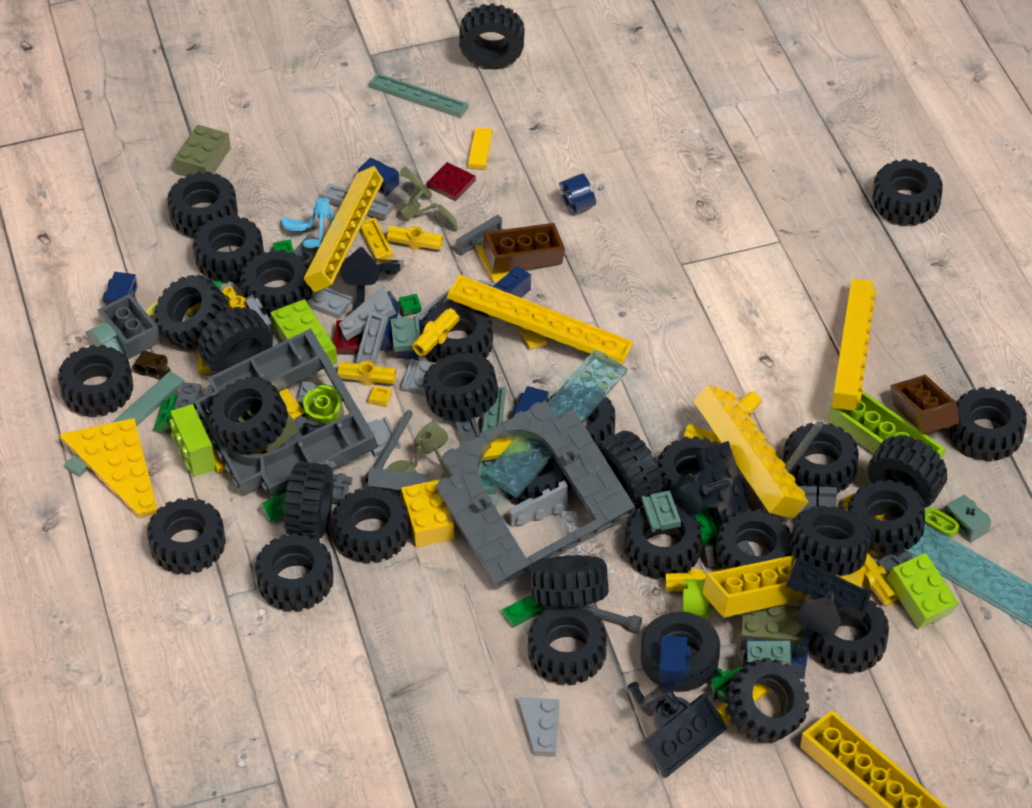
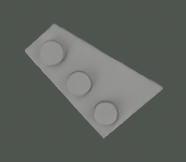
[339,285,396,340]
[509,480,567,527]
[518,697,560,757]

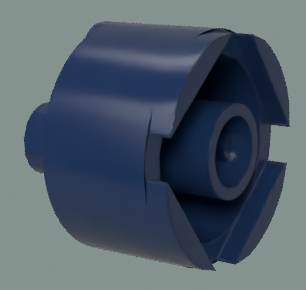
[559,173,596,215]

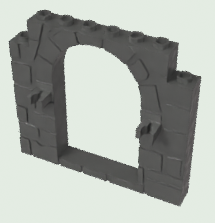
[194,329,378,497]
[436,400,635,590]

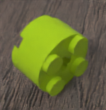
[303,385,344,424]
[683,579,712,621]

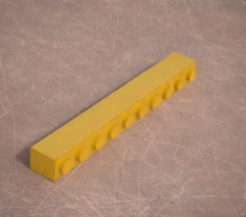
[304,166,384,292]
[832,278,876,411]

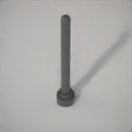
[363,410,413,484]
[784,421,823,473]
[570,605,642,633]

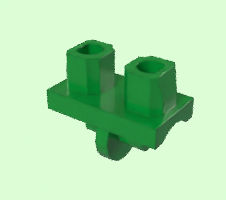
[710,666,742,703]

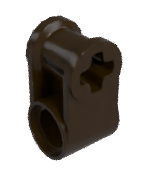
[132,351,171,379]

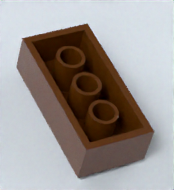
[482,223,565,273]
[890,374,959,434]

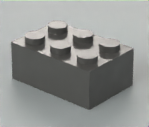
[98,294,161,358]

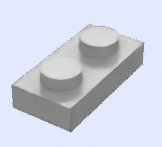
[246,295,272,328]

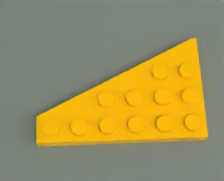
[60,418,157,518]

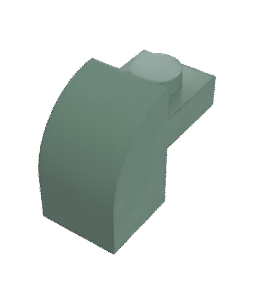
[85,322,125,354]

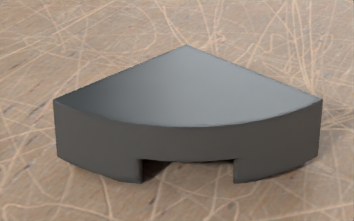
[705,543,716,567]

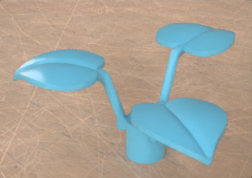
[282,198,365,249]

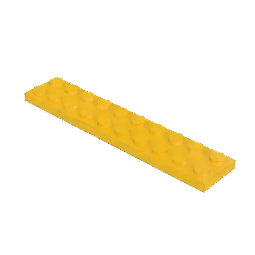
[447,274,634,366]

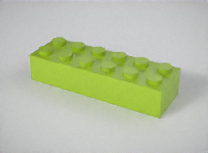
[829,390,946,460]

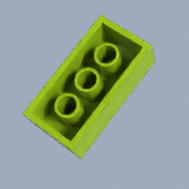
[271,299,338,365]

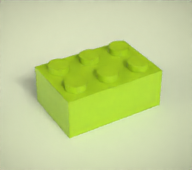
[169,404,216,477]
[886,553,959,629]

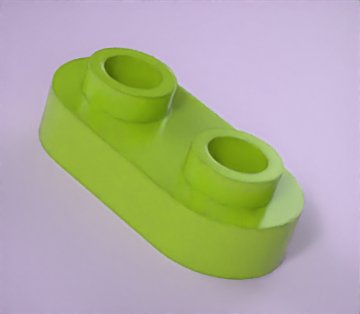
[925,508,959,538]

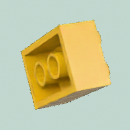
[401,479,455,547]

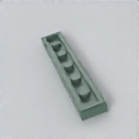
[369,73,469,118]

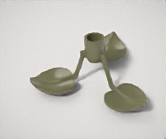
[399,167,458,232]
[387,420,451,479]

